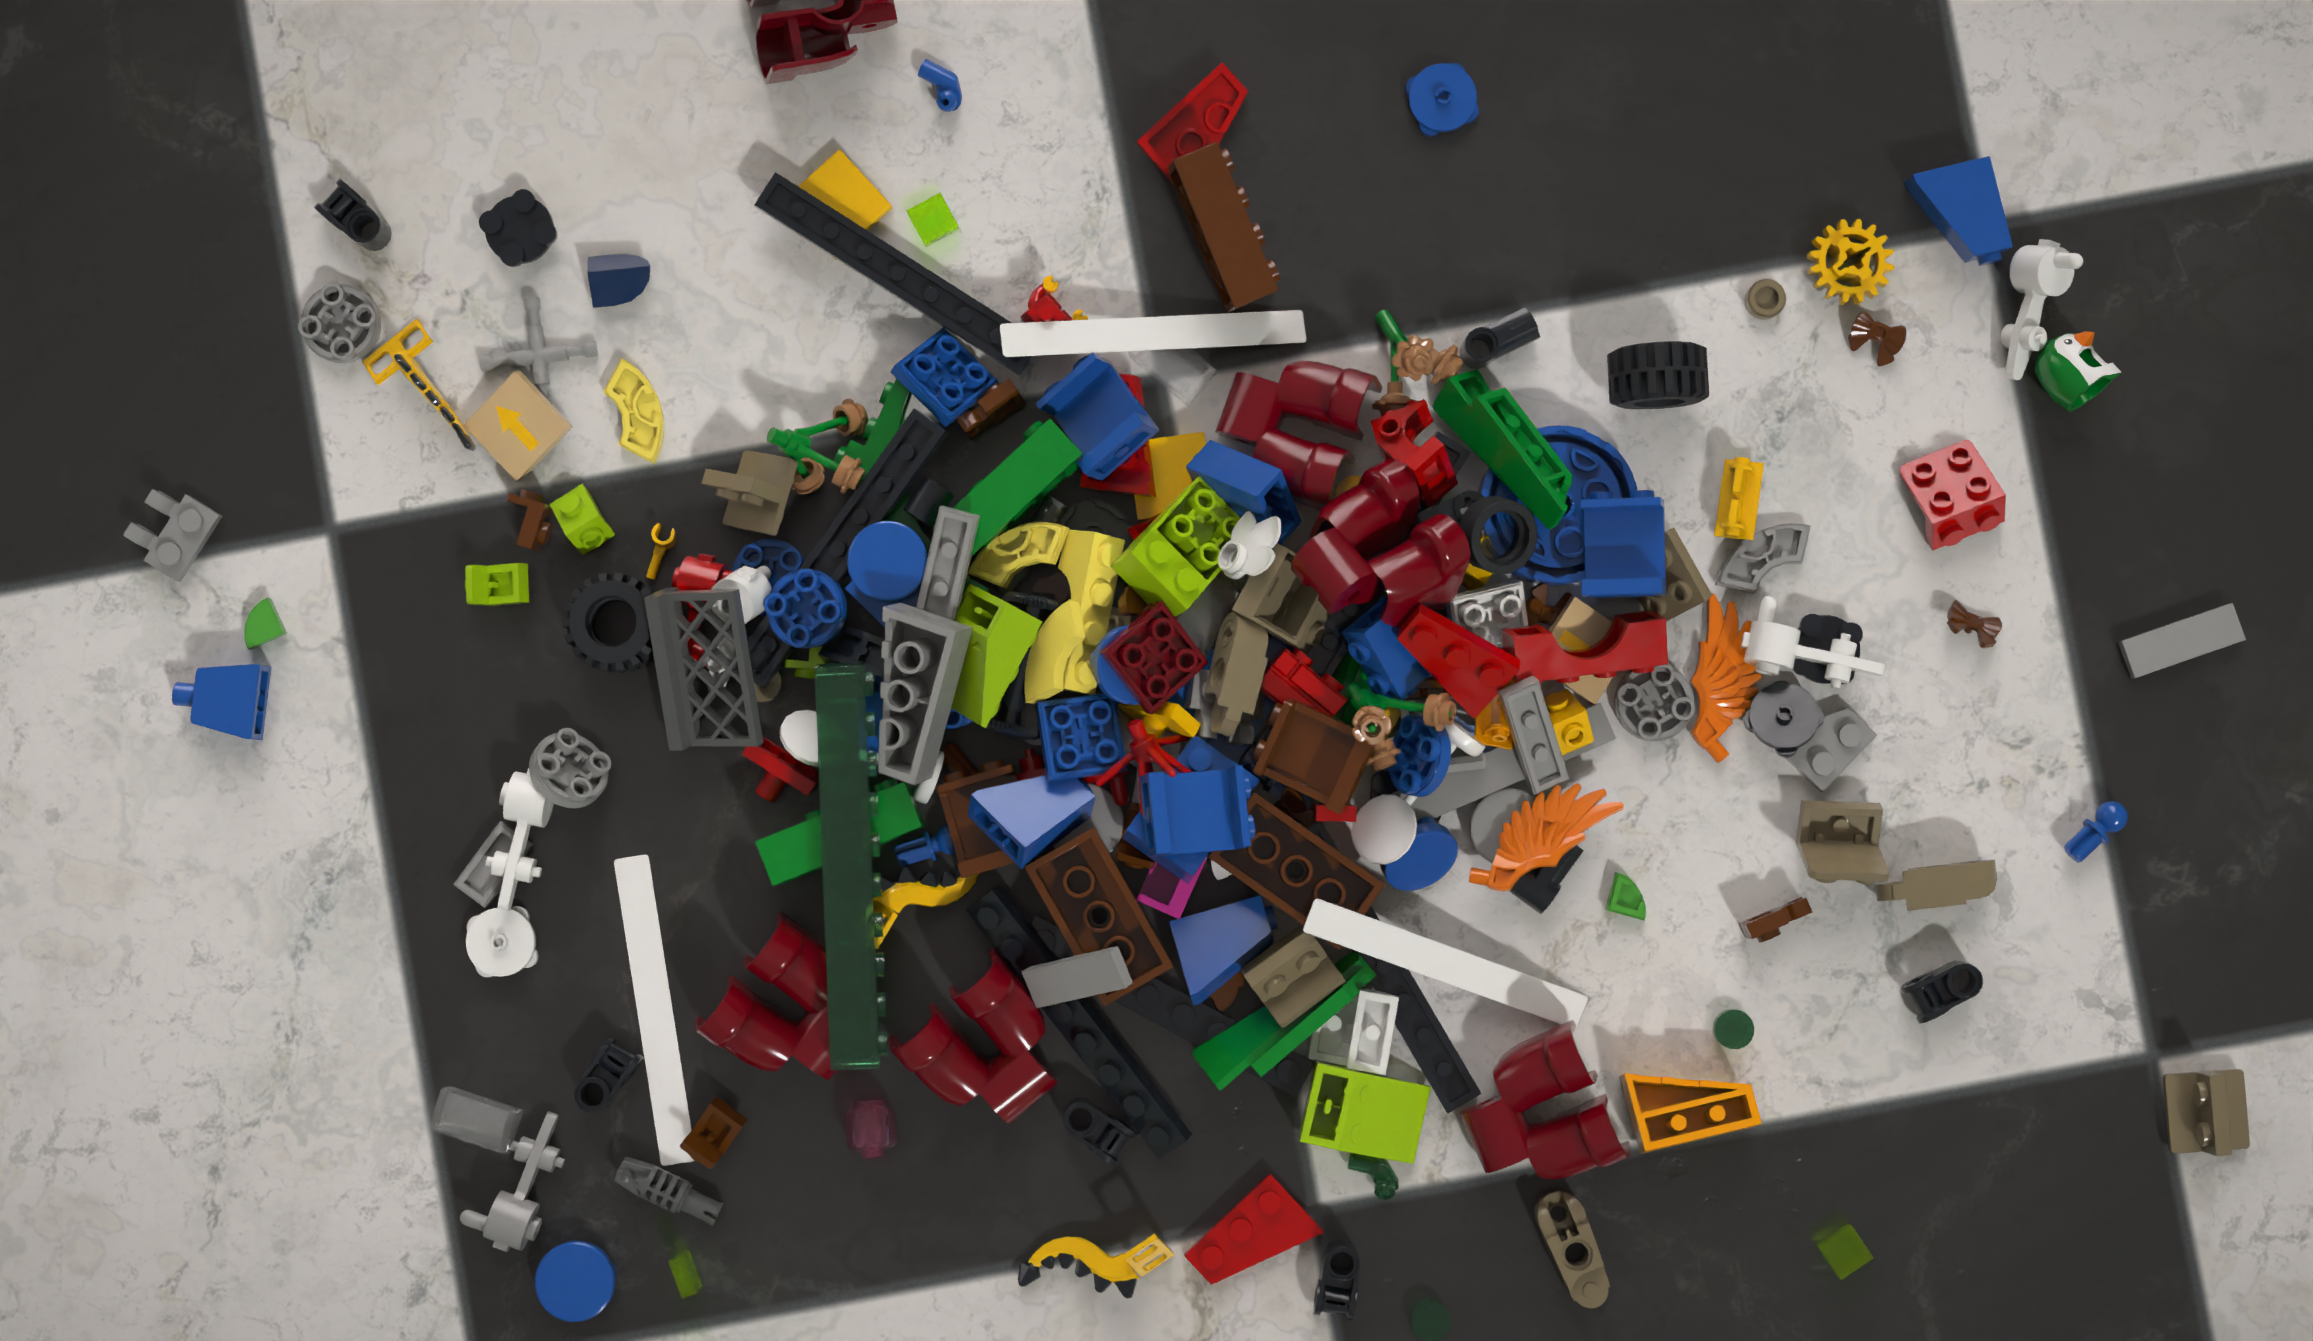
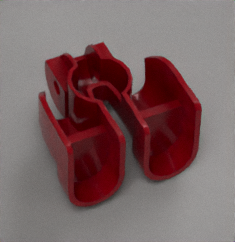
[747,0,898,84]
[1215,360,1383,511]
[1291,458,1471,627]
[694,911,869,1080]
[888,948,1058,1124]
[1459,1020,1631,1180]

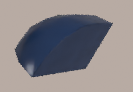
[587,254,650,308]

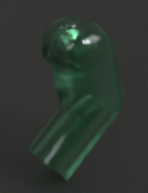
[1348,1153,1399,1200]

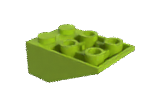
[1111,476,1240,617]
[951,583,1042,728]
[1298,1060,1431,1164]

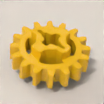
[1806,219,1894,305]

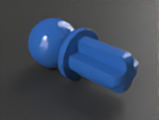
[2064,801,2128,863]
[894,824,956,866]

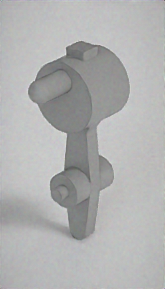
[460,1111,565,1252]

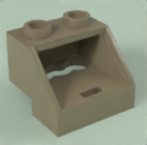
[1232,543,1330,655]

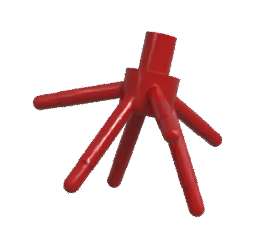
[1096,719,1192,816]

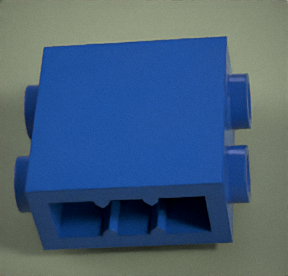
[1342,595,1432,700]

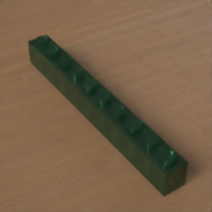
[815,662,888,1070]

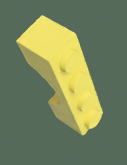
[1058,530,1125,695]

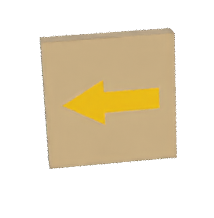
[463,370,573,482]
[1549,596,1613,705]

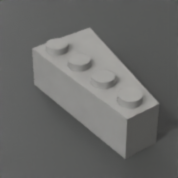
[878,603,973,785]

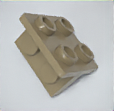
[701,450,798,536]
[1637,528,1713,621]
[1241,924,1345,1027]
[2163,1069,2250,1156]

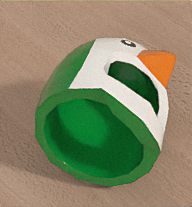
[2035,331,2122,412]

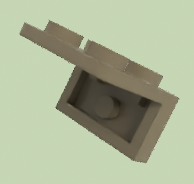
[1796,800,1889,884]

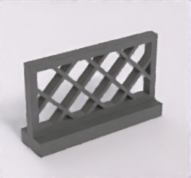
[644,587,763,751]

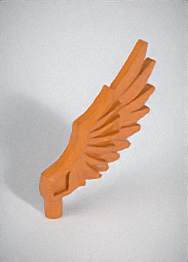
[1690,593,1762,763]
[1469,783,1624,892]

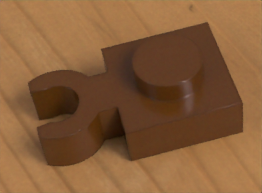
[957,379,1026,440]
[1739,897,1812,943]

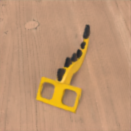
[362,318,476,451]
[853,865,979,949]
[1018,1233,1175,1299]

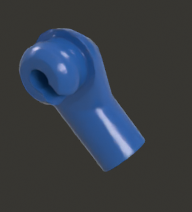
[918,59,962,112]

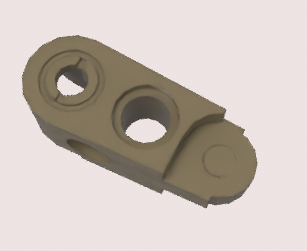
[1205,612,1268,737]
[1875,860,1997,911]
[1534,1189,1611,1309]

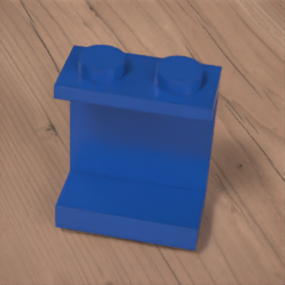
[1035,352,1160,481]
[1580,490,1666,598]
[1139,765,1255,857]

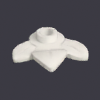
[1218,511,1281,579]

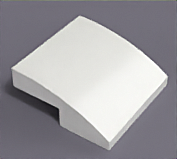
[1308,987,1399,1075]

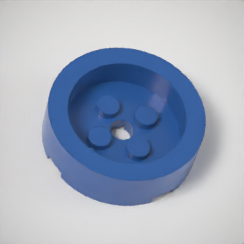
[1478,425,1637,586]

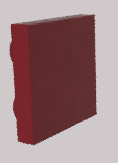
[1099,601,1209,714]

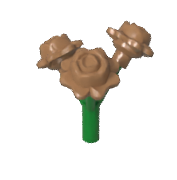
[1372,309,1463,415]

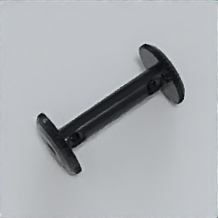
[975,591,1063,740]

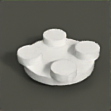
[466,906,539,977]

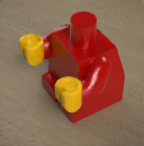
[1020,275,1088,323]

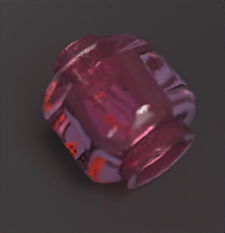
[845,1100,898,1159]

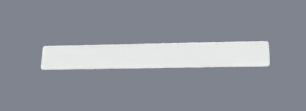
[1000,310,1306,357]
[614,855,694,1166]
[1303,899,1588,1028]

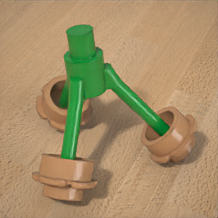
[767,398,868,494]
[1346,682,1456,771]

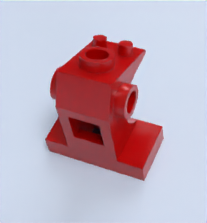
[1370,399,1458,508]

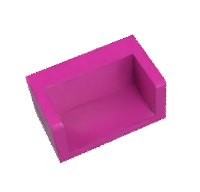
[1136,858,1207,919]

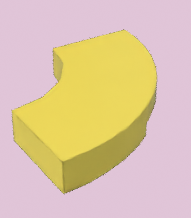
[603,358,664,464]
[967,522,1070,588]
[1024,600,1085,704]

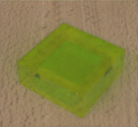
[906,193,960,247]
[1816,1223,1873,1280]
[668,1250,703,1299]

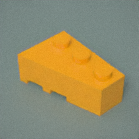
[1619,1073,1762,1154]

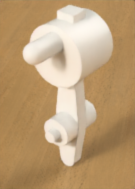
[2001,239,2083,380]
[705,566,772,692]
[1740,596,1885,689]
[486,768,554,911]

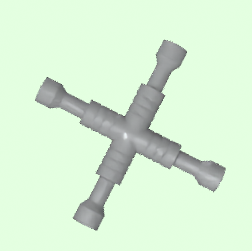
[479,297,598,404]

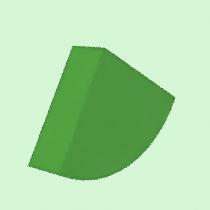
[244,597,287,650]
[1605,872,1646,921]

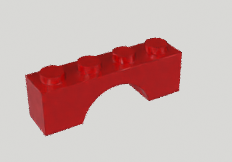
[1502,610,1668,686]

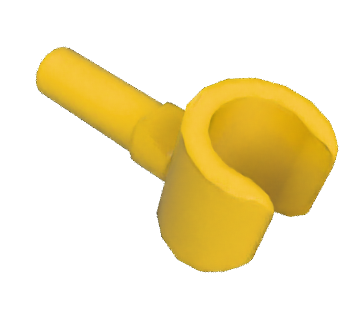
[646,523,677,580]

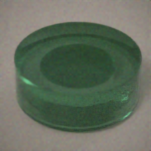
[1713,1009,1754,1049]
[1410,1299,1451,1341]

